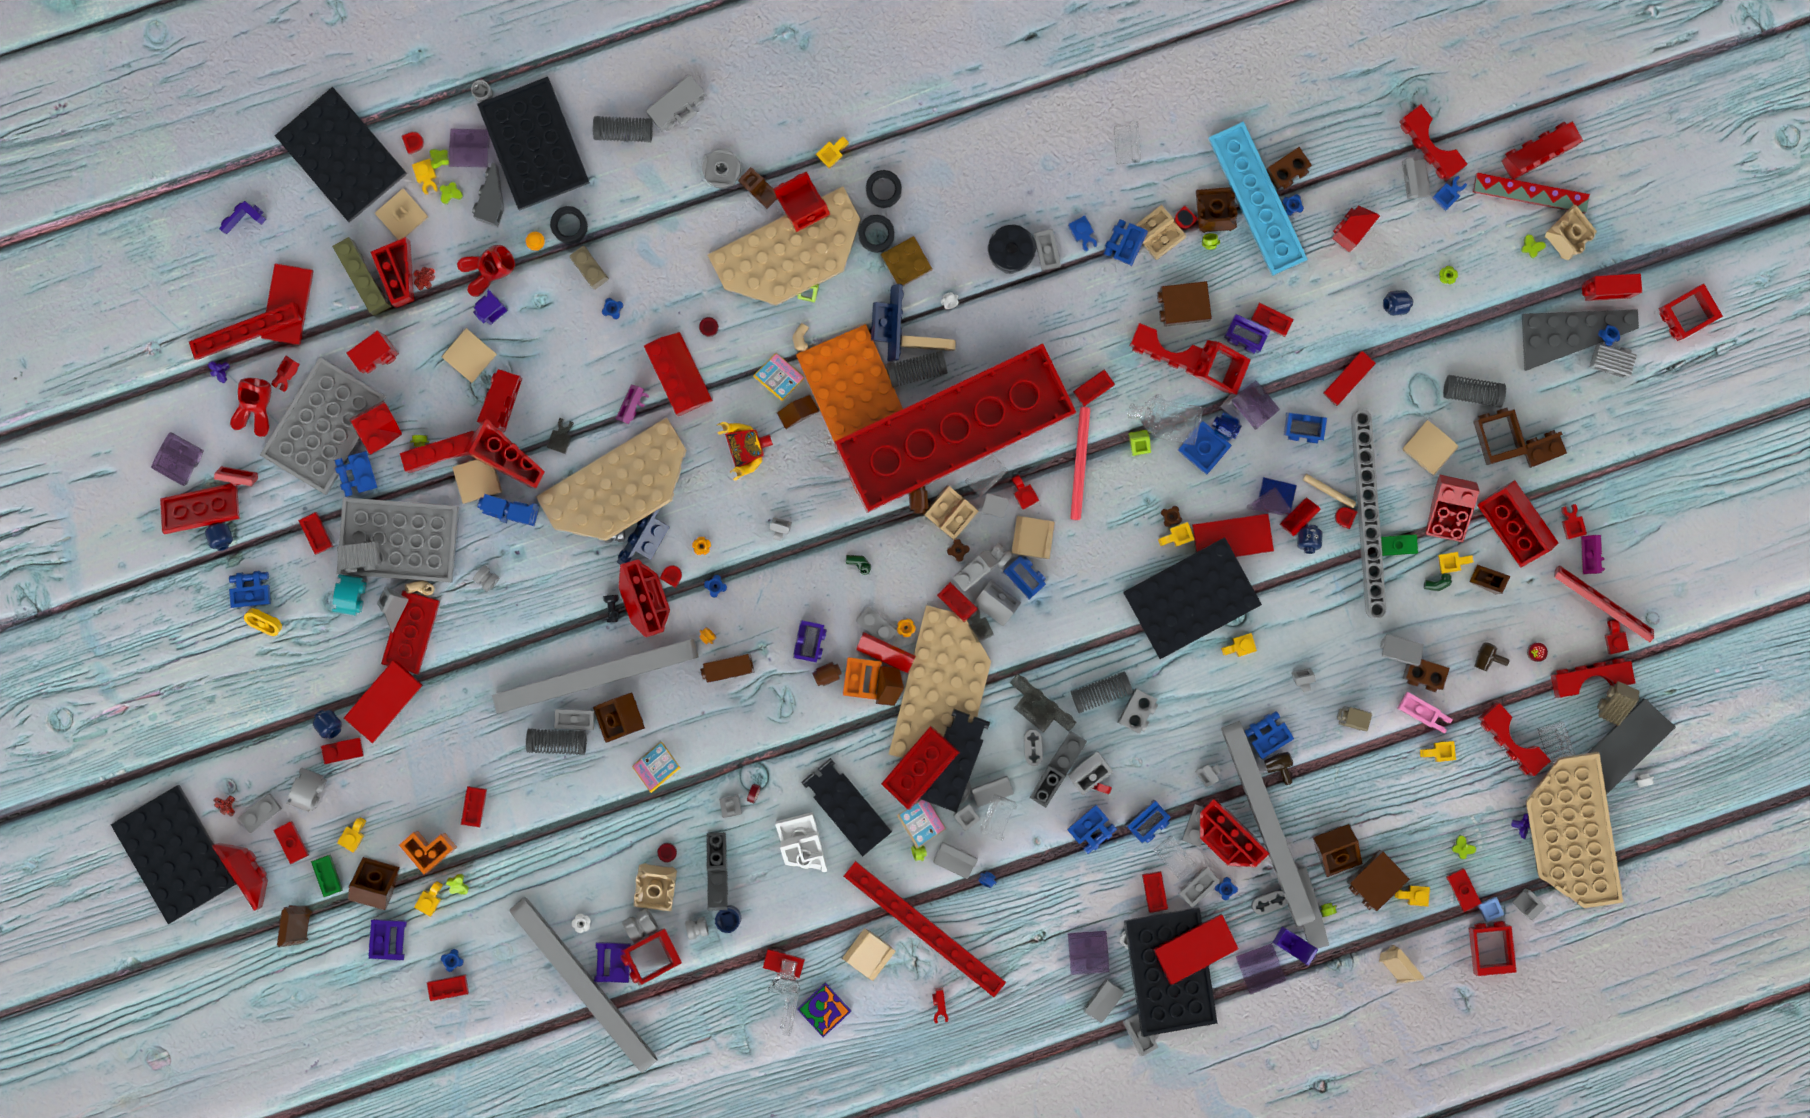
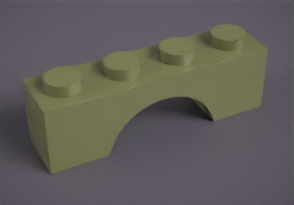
[332,237,391,316]

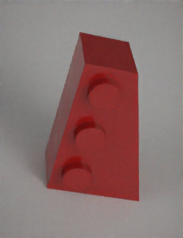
[370,237,414,308]
[476,369,523,432]

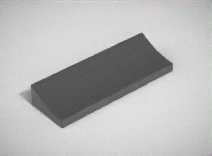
[1588,699,1676,795]

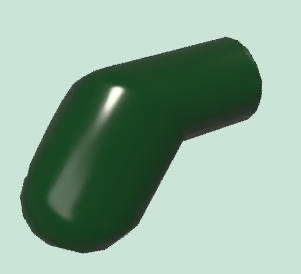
[846,555,871,575]
[1424,573,1452,591]

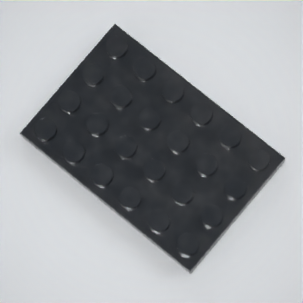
[477,76,590,211]
[274,87,407,223]
[1123,537,1262,659]
[111,785,237,924]
[1124,908,1218,1037]

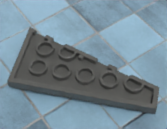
[1522,310,1639,372]

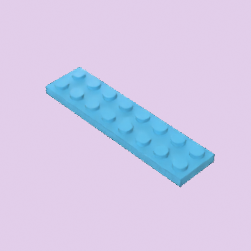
[1208,122,1308,276]

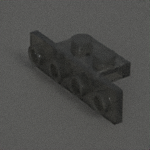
[1010,674,1077,733]

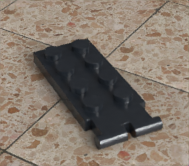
[920,709,990,813]
[801,758,892,857]

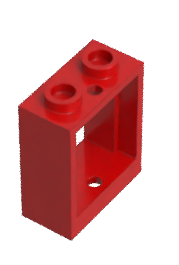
[1582,273,1642,301]
[1658,284,1723,342]
[1193,340,1251,395]
[1469,921,1517,976]
[620,928,682,985]

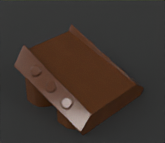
[1196,187,1238,233]
[277,905,313,947]

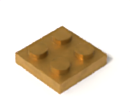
[881,236,932,286]

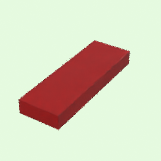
[1323,351,1376,406]
[856,632,916,673]

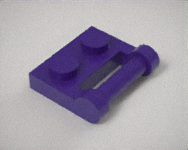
[368,919,407,960]
[594,942,631,983]

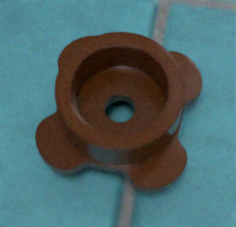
[1161,506,1182,527]
[947,539,970,562]

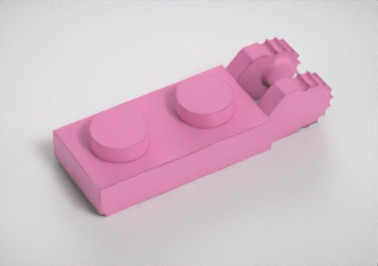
[1397,692,1453,734]

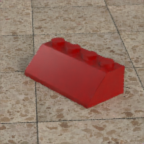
[643,332,713,417]
[1477,480,1559,568]

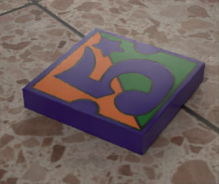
[797,982,852,1038]

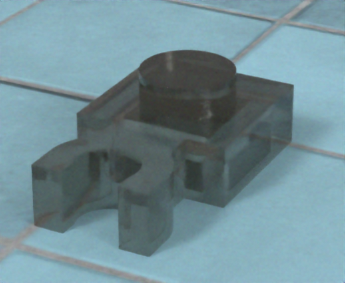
[547,418,574,454]
[968,606,994,643]

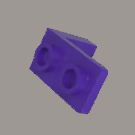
[219,200,266,234]
[1272,926,1318,965]

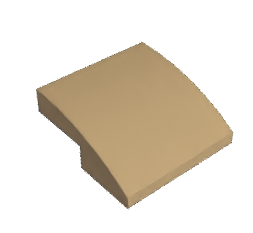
[1136,205,1186,260]
[441,328,497,383]
[1403,420,1459,475]
[452,459,502,504]
[923,485,979,540]

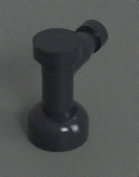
[603,595,619,623]

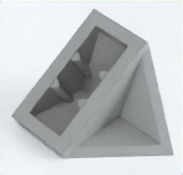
[377,586,409,633]

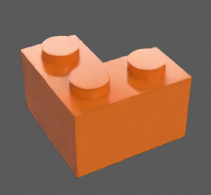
[399,831,457,874]

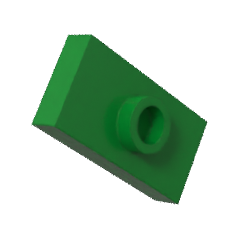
[1381,534,1418,556]
[311,854,343,898]

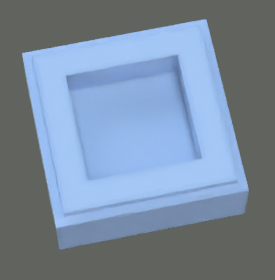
[1478,897,1504,922]

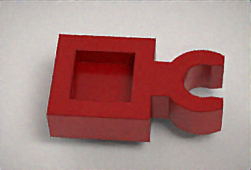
[1561,504,1587,540]

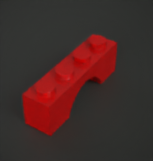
[1400,104,1468,182]
[1129,323,1203,376]
[399,431,475,473]
[1550,658,1636,698]
[1478,703,1551,776]

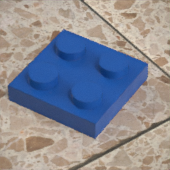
[1177,421,1232,475]

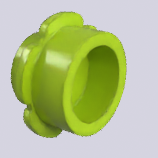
[1201,233,1220,250]
[1439,266,1458,285]
[410,435,429,447]
[911,845,927,861]
[1320,902,1337,917]

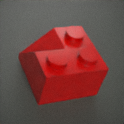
[1332,205,1380,252]
[346,330,399,374]
[349,401,402,455]

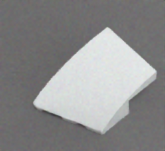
[775,812,827,872]

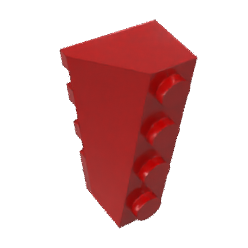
[1501,121,1583,180]
[464,418,545,489]

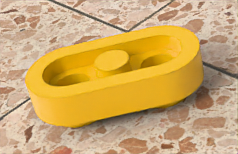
[244,608,282,636]

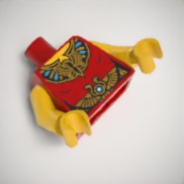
[717,422,773,480]

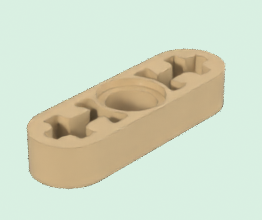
[900,336,956,351]

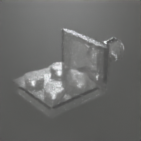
[1128,394,1203,446]
[768,959,800,1036]

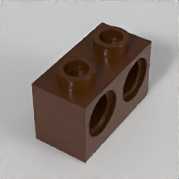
[1266,147,1312,190]
[1402,659,1450,692]

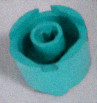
[332,574,367,616]

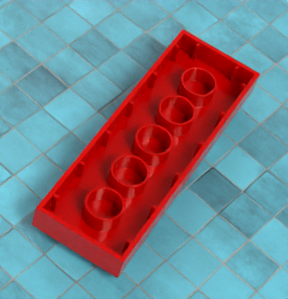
[834,343,1077,513]

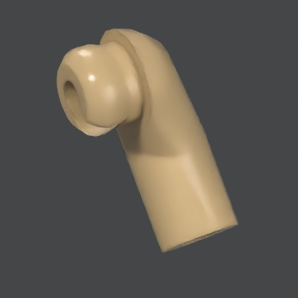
[792,323,809,352]
[405,580,435,596]

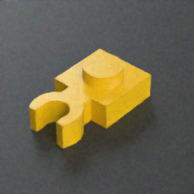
[412,158,438,195]

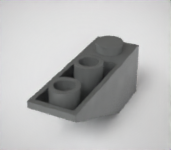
[472,163,504,227]

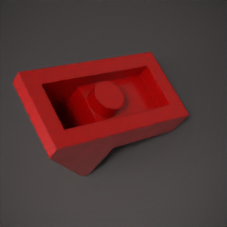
[321,738,364,765]

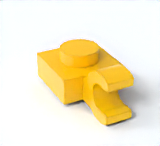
[816,136,849,169]
[1158,522,1195,547]
[1438,552,1474,574]
[1221,633,1257,657]
[1420,741,1456,762]
[337,817,366,853]
[414,881,443,917]
[1395,885,1430,907]

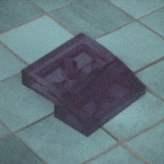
[449,129,489,168]
[1231,381,1280,430]
[151,432,204,486]
[1068,931,1109,975]
[1236,943,1286,995]

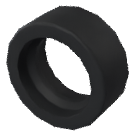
[866,170,902,208]
[550,206,588,244]
[858,214,895,253]

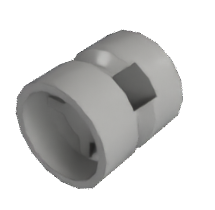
[622,908,658,943]

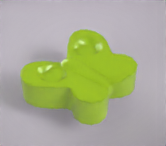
[429,149,449,168]
[440,182,463,204]
[1521,234,1546,258]
[1451,835,1476,859]
[446,874,469,895]

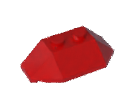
[618,559,670,638]
[1200,799,1270,867]
[212,843,268,911]

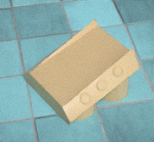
[1545,205,1597,260]
[1012,516,1055,559]
[633,863,677,911]
[842,928,896,981]
[1379,945,1424,983]

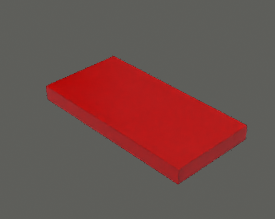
[261,264,314,345]
[160,484,240,535]
[1192,513,1274,557]
[381,590,440,675]
[343,660,423,743]
[881,726,959,810]
[1153,914,1239,985]

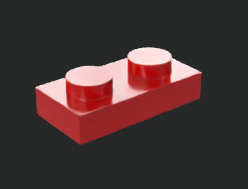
[1250,303,1294,337]

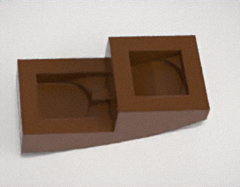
[738,167,777,209]

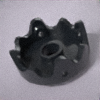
[987,224,1036,274]

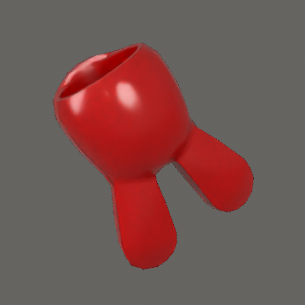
[457,245,515,297]
[230,378,272,437]

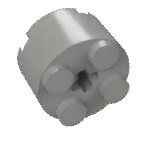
[286,768,327,812]

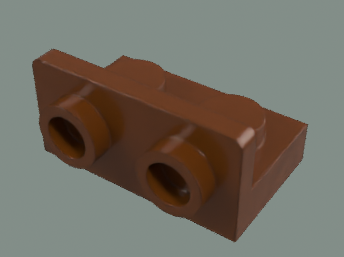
[1525,430,1567,468]

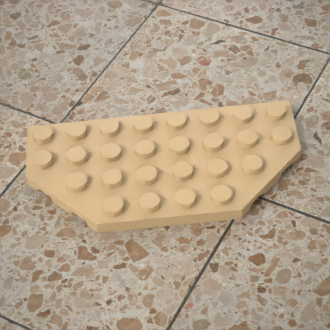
[708,187,861,306]
[536,418,687,541]
[889,605,991,758]
[1526,752,1623,908]

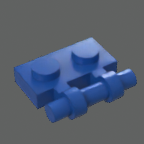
[1103,219,1148,266]
[335,451,378,497]
[229,571,271,608]
[1244,711,1294,759]
[1067,805,1117,854]

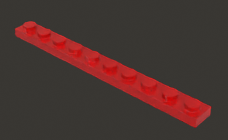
[843,861,1006,998]

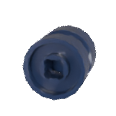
[715,905,742,933]

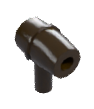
[1474,642,1510,671]
[1264,752,1293,785]

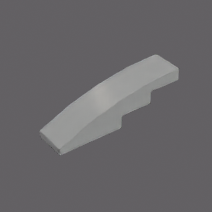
[1297,867,1329,949]

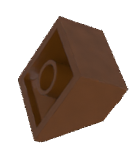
[593,692,645,743]
[1313,824,1363,877]
[348,857,400,910]

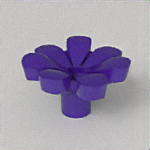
[208,361,230,383]
[1511,814,1530,839]

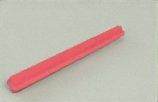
[1070,407,1090,520]

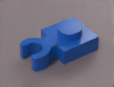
[1432,176,1467,211]
[1068,216,1097,252]

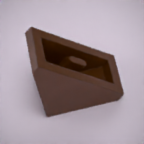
[777,395,819,430]
[1469,565,1510,595]
[876,666,904,706]

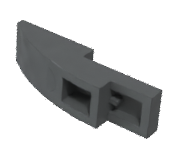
[1030,731,1087,808]
[707,832,728,911]

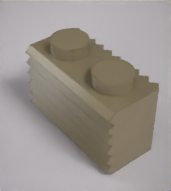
[570,246,609,289]
[1597,681,1639,726]
[1337,706,1372,731]

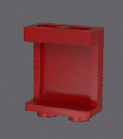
[773,172,830,232]

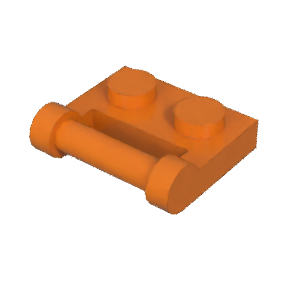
[843,657,882,700]

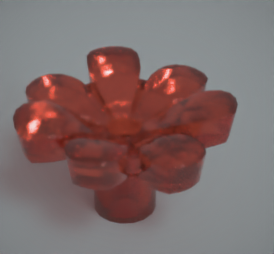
[413,267,435,290]
[213,795,235,817]

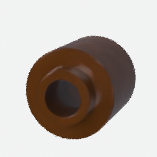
[909,486,929,514]
[812,661,842,686]

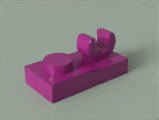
[616,384,649,424]
[1581,535,1605,574]

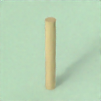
[1303,474,1356,509]

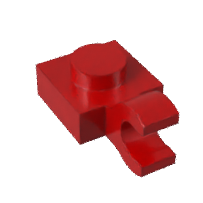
[271,356,300,392]
[1012,475,1040,510]
[1604,619,1629,654]
[932,987,948,1024]

